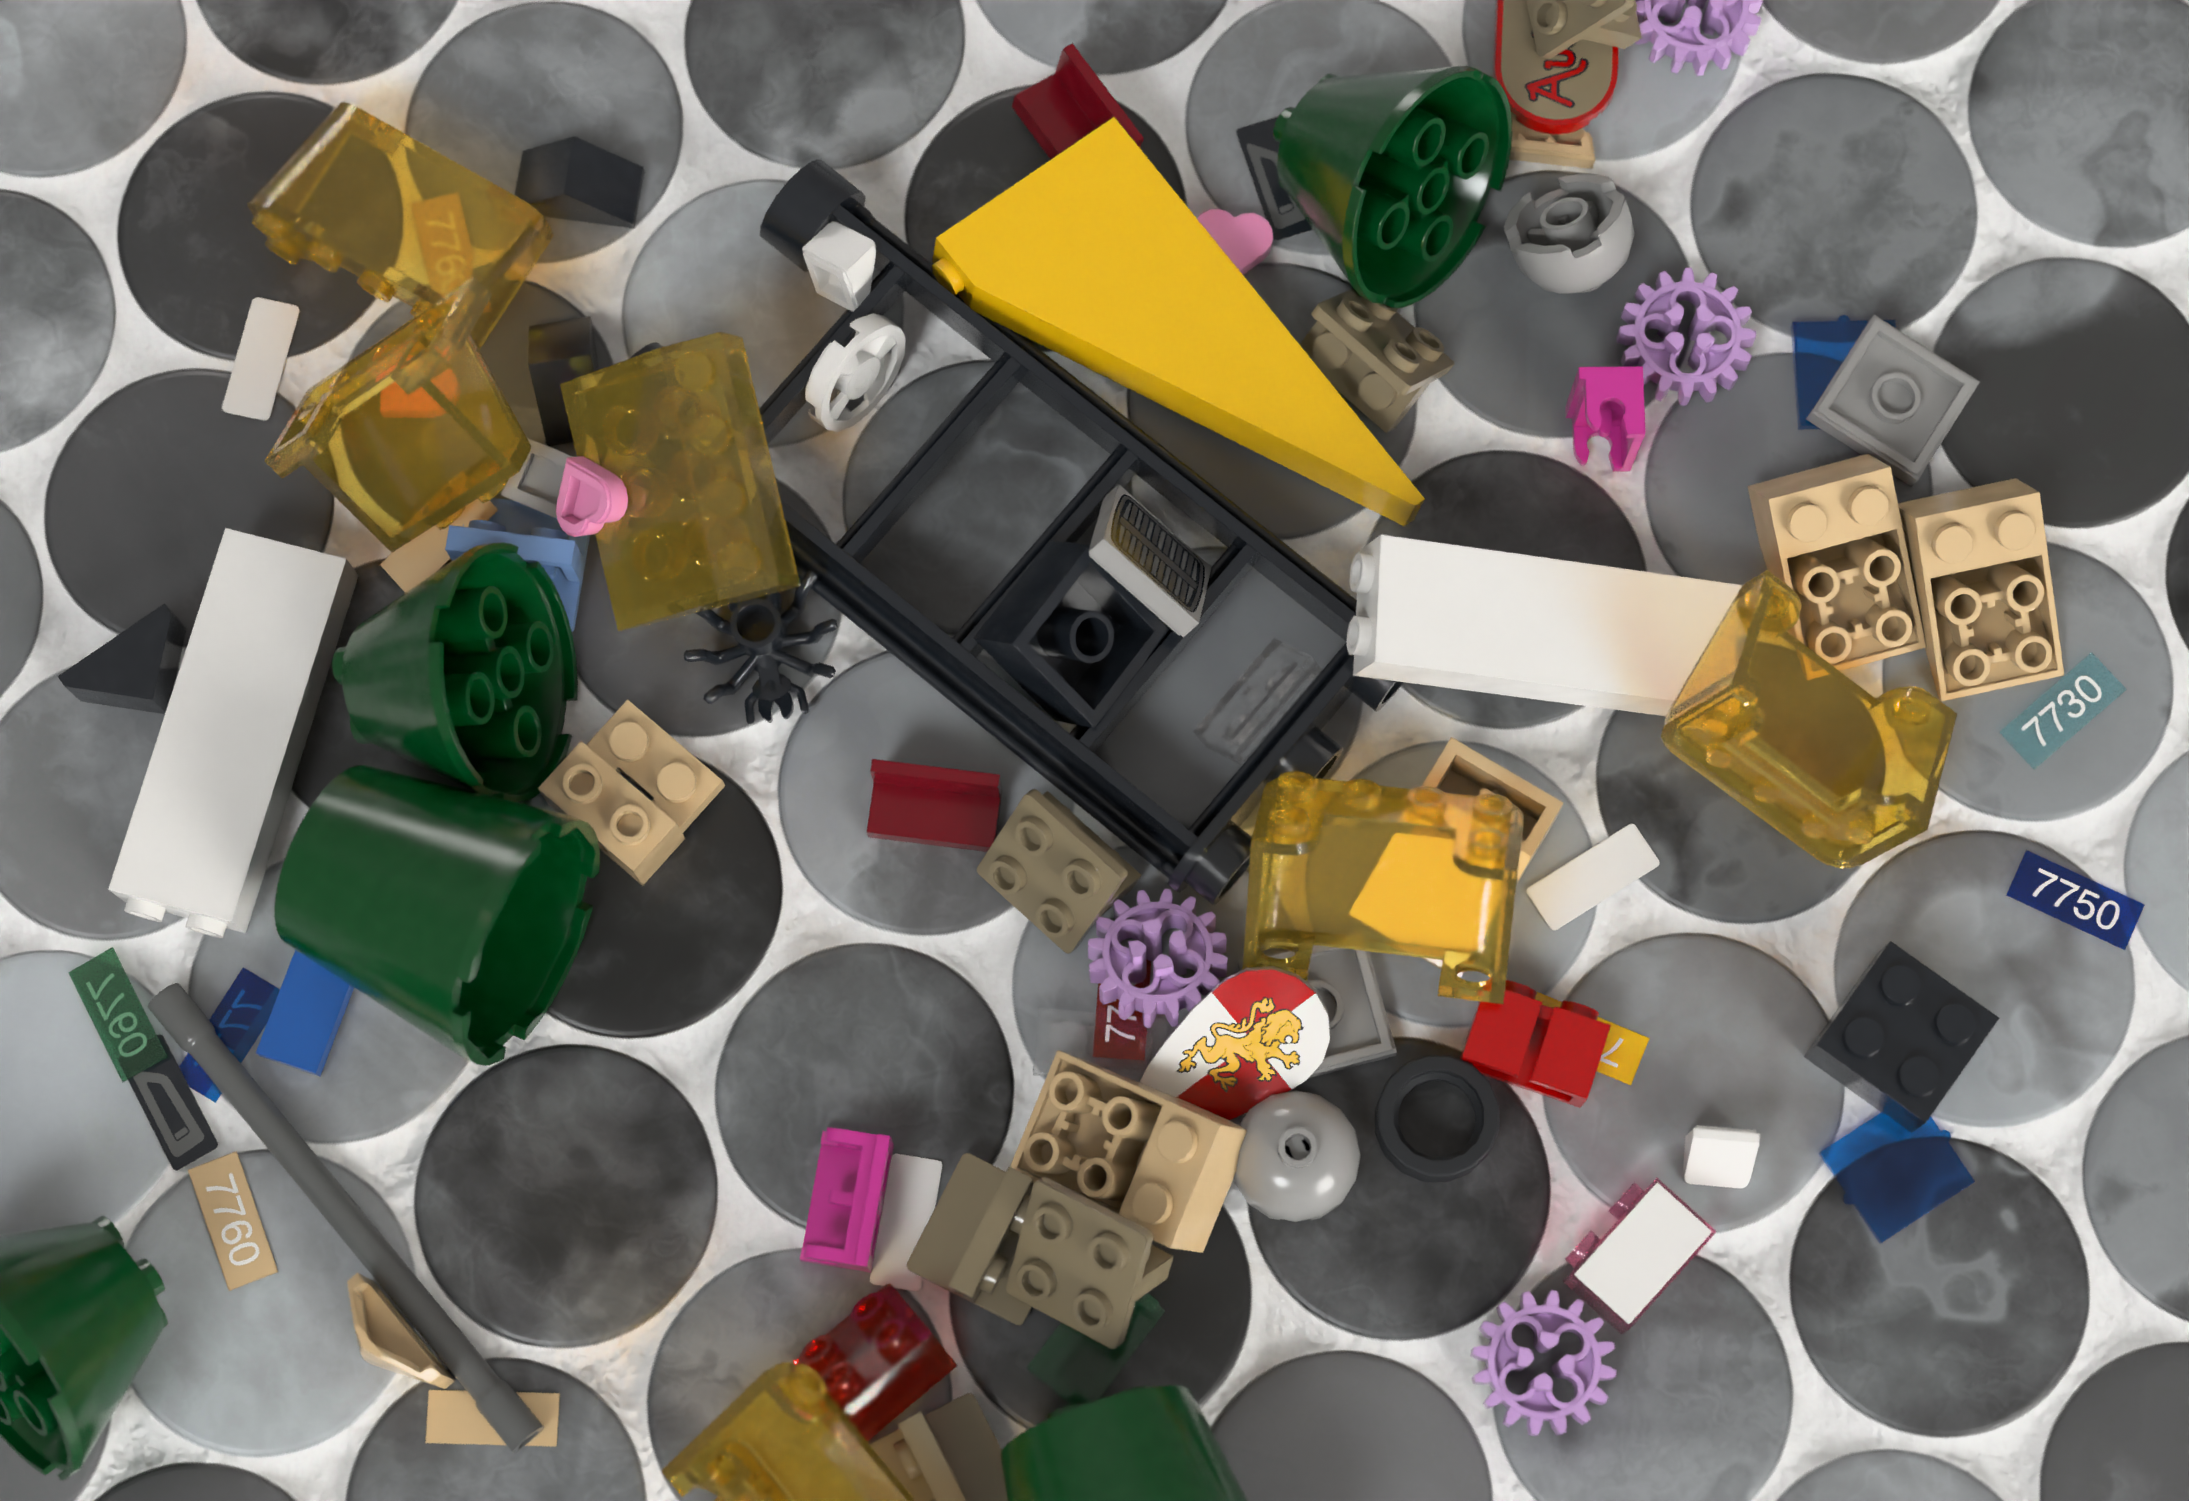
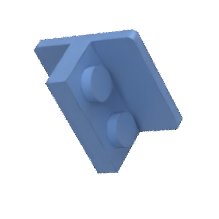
[445,497,590,632]

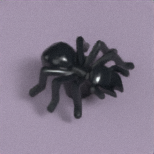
[683,568,838,726]

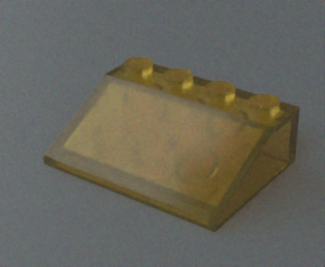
[560,332,801,631]

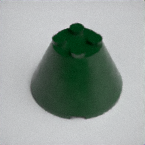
[1273,66,1512,308]
[332,542,578,802]
[0,1215,168,1481]

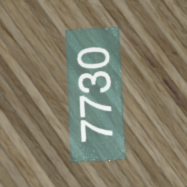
[1999,652,2127,770]

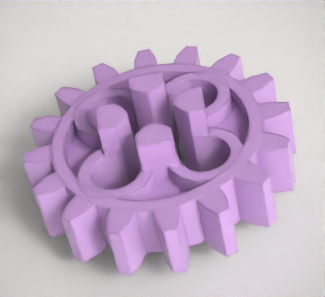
[1635,0,1763,76]
[1617,268,1756,406]
[1088,889,1228,1028]
[1470,1290,1616,1436]

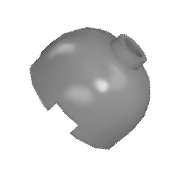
[1504,173,1634,294]
[1234,1090,1361,1222]

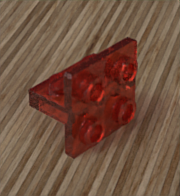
[789,1284,958,1451]

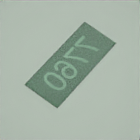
[68,947,167,1083]

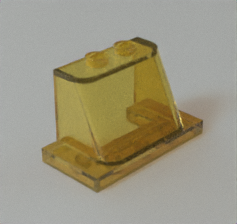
[265,276,531,552]

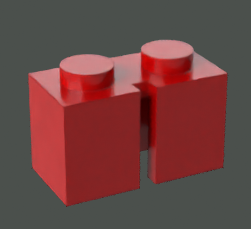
[1460,980,1611,1108]

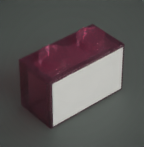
[1563,1178,1717,1335]

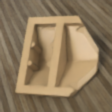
[347,1273,456,1389]

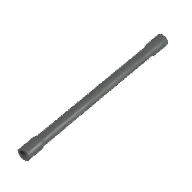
[148,983,544,1453]

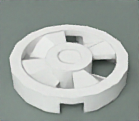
[805,313,906,432]

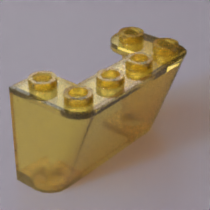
[247,102,554,357]
[1243,771,1524,1004]

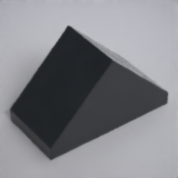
[512,136,645,229]
[528,316,609,446]
[58,603,186,714]

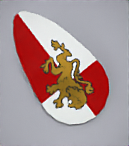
[1139,966,1330,1120]

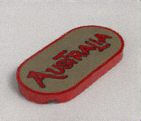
[1493,0,1619,134]

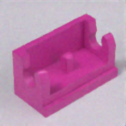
[1565,366,1645,472]
[800,1128,894,1273]

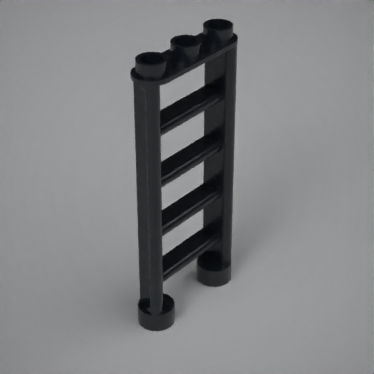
[595,159,1404,905]

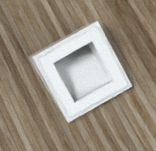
[802,222,876,312]
[1683,1125,1760,1188]

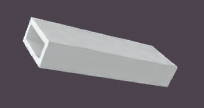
[108,528,358,938]
[1347,535,1742,722]

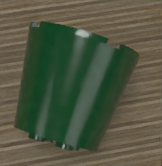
[274,765,600,1066]
[1000,1385,1248,1501]

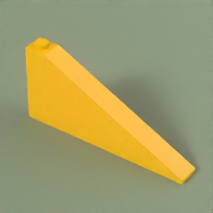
[932,117,1425,526]

